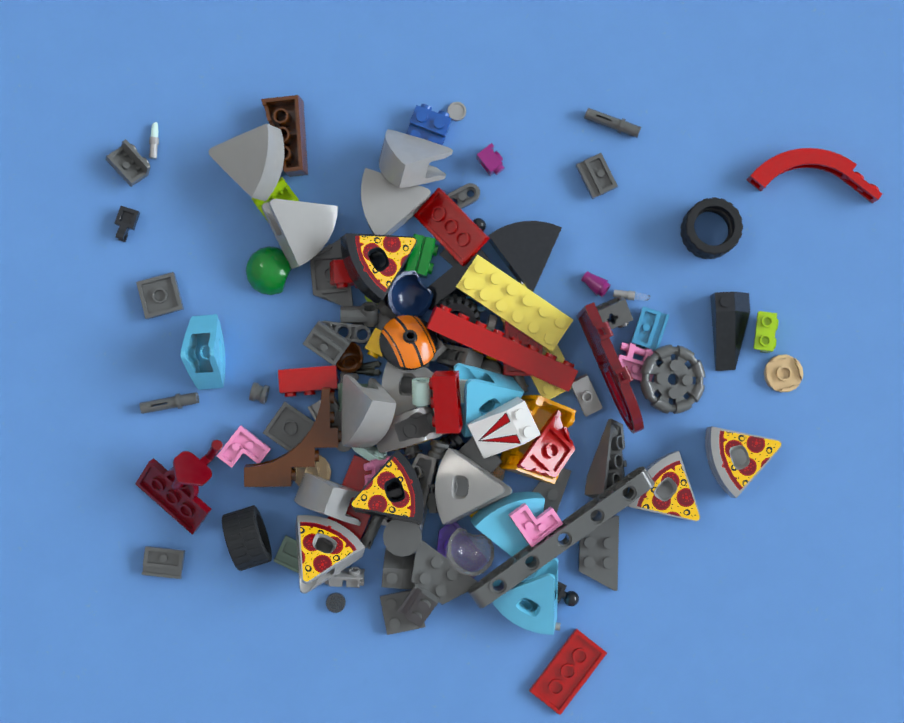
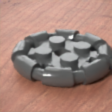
[640,345,706,414]

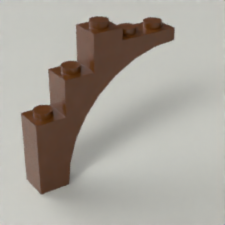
[244,387,342,487]

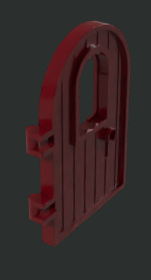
[577,302,644,434]

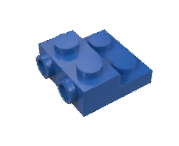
[406,104,452,145]

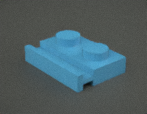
[630,306,669,350]

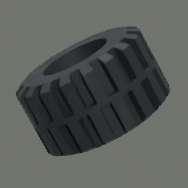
[435,294,480,346]

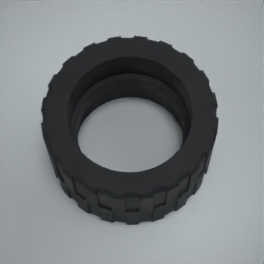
[680,197,743,259]
[222,505,272,571]

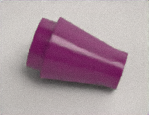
[581,271,611,297]

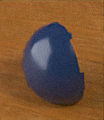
[386,270,433,317]

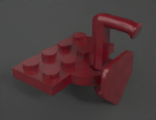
[135,440,223,535]

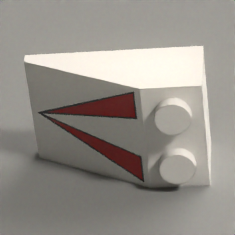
[467,397,541,459]

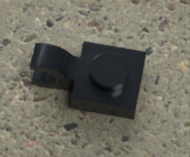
[115,206,140,242]

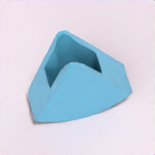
[181,314,225,390]
[453,363,524,437]
[470,492,545,563]
[492,558,558,635]

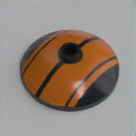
[379,315,438,370]

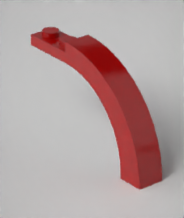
[746,148,882,204]

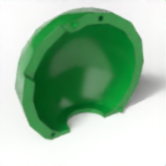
[246,247,292,295]

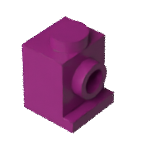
[476,143,504,176]

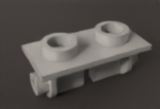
[325,567,365,588]

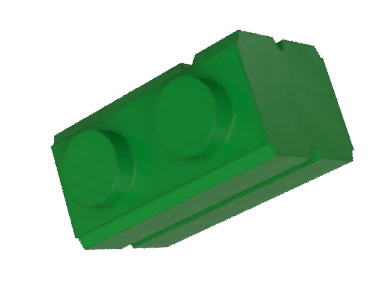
[404,234,439,278]

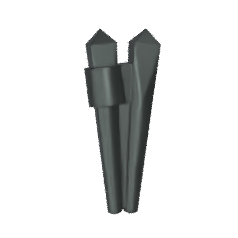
[353,361,382,376]

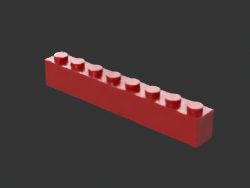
[426,304,578,392]

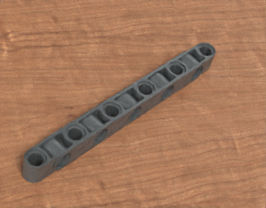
[468,466,655,608]

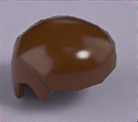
[336,342,364,373]

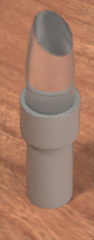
[613,289,650,301]

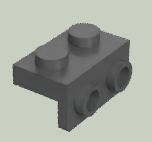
[106,139,150,187]

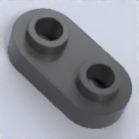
[447,183,480,209]

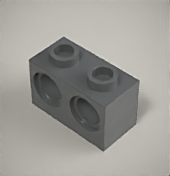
[436,344,484,369]

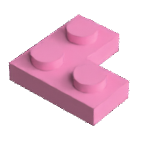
[217,425,271,468]
[508,503,563,547]

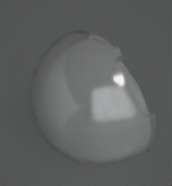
[446,528,494,577]

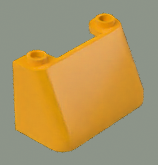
[499,395,576,484]

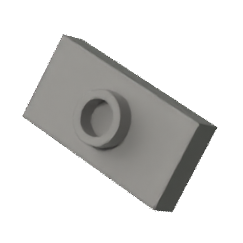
[571,374,603,417]

